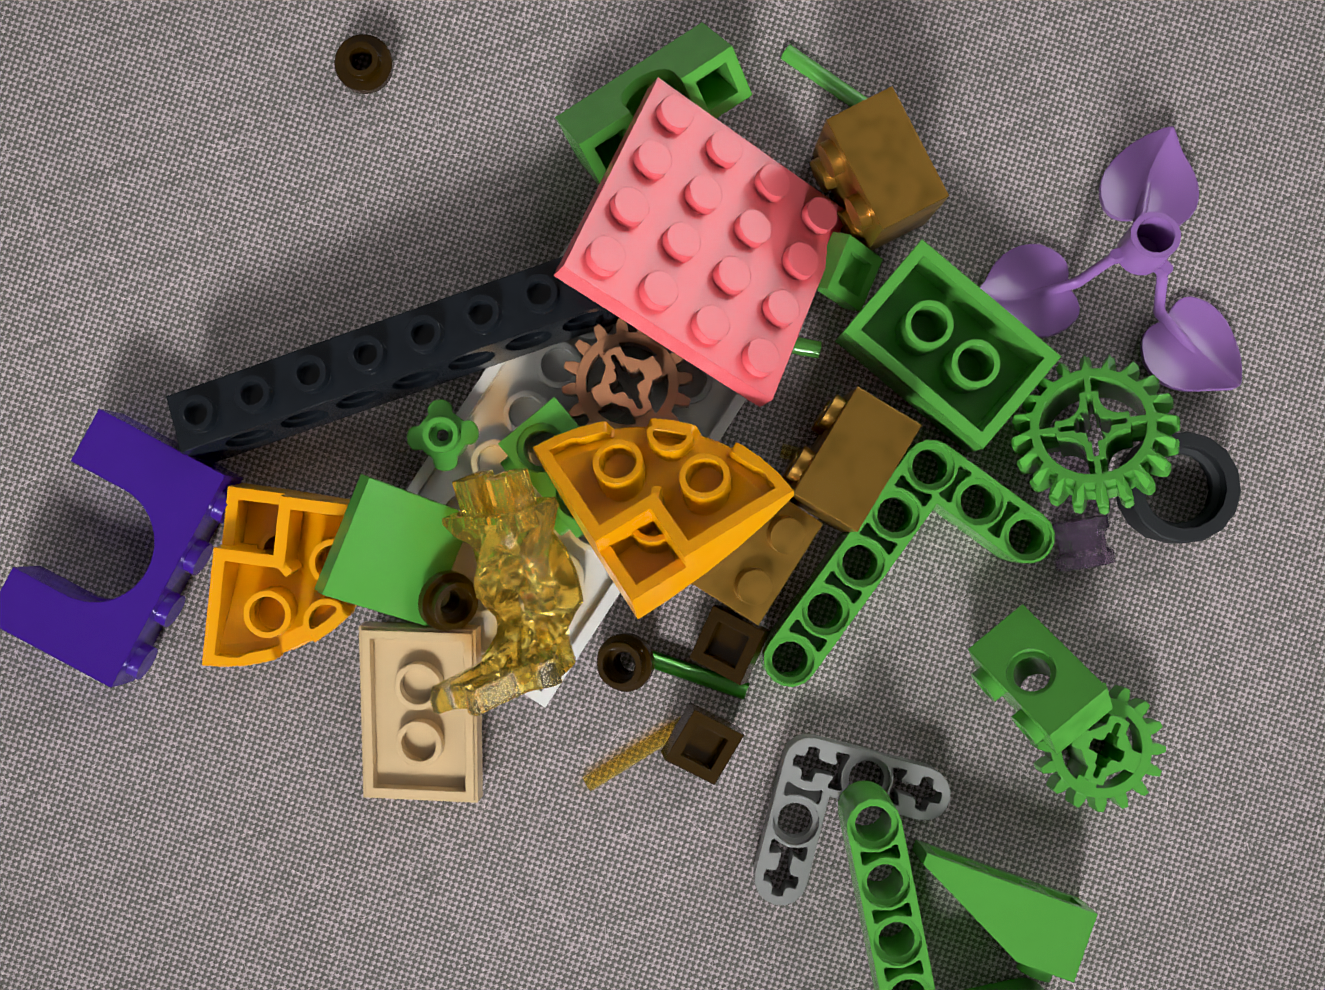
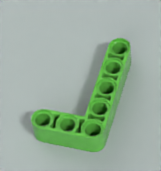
[759,440,1055,687]
[838,781,1044,990]

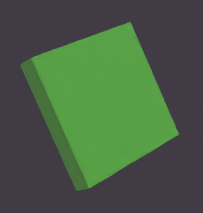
[314,474,473,627]

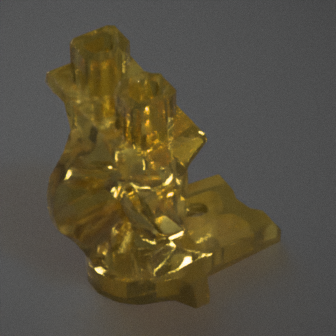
[430,468,584,716]

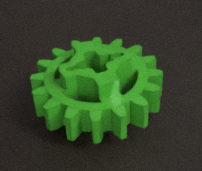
[1030,682,1166,812]

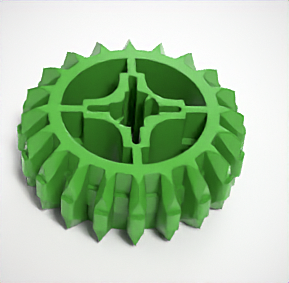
[1011,354,1180,515]

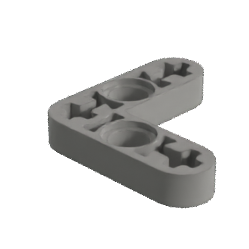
[753,733,951,905]

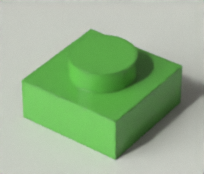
[817,232,883,312]

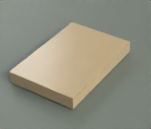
[359,621,483,803]

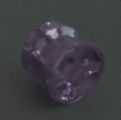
[1052,515,1116,571]

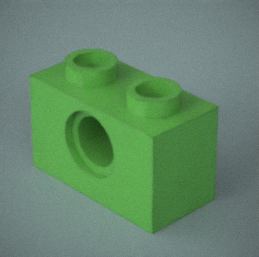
[968,604,1113,755]

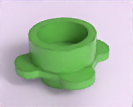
[407,400,479,471]

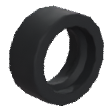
[1116,431,1241,544]

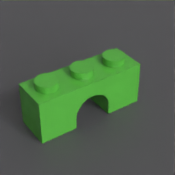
[555,22,752,184]

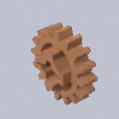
[562,318,693,429]

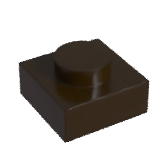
[689,605,771,685]
[661,702,744,785]

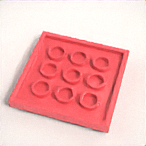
[553,77,843,407]

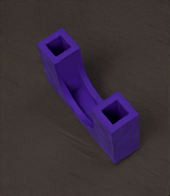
[0,408,243,688]

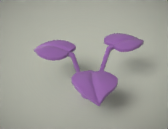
[980,126,1242,392]

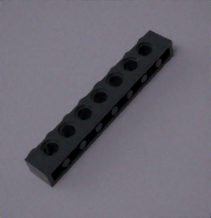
[166,256,619,463]

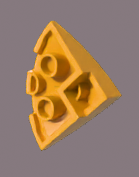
[533,418,794,619]
[202,483,357,667]

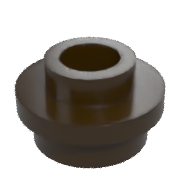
[334,34,394,94]
[418,570,478,631]
[597,633,655,692]

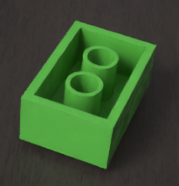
[835,239,1061,453]

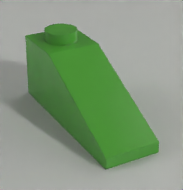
[912,839,1098,983]

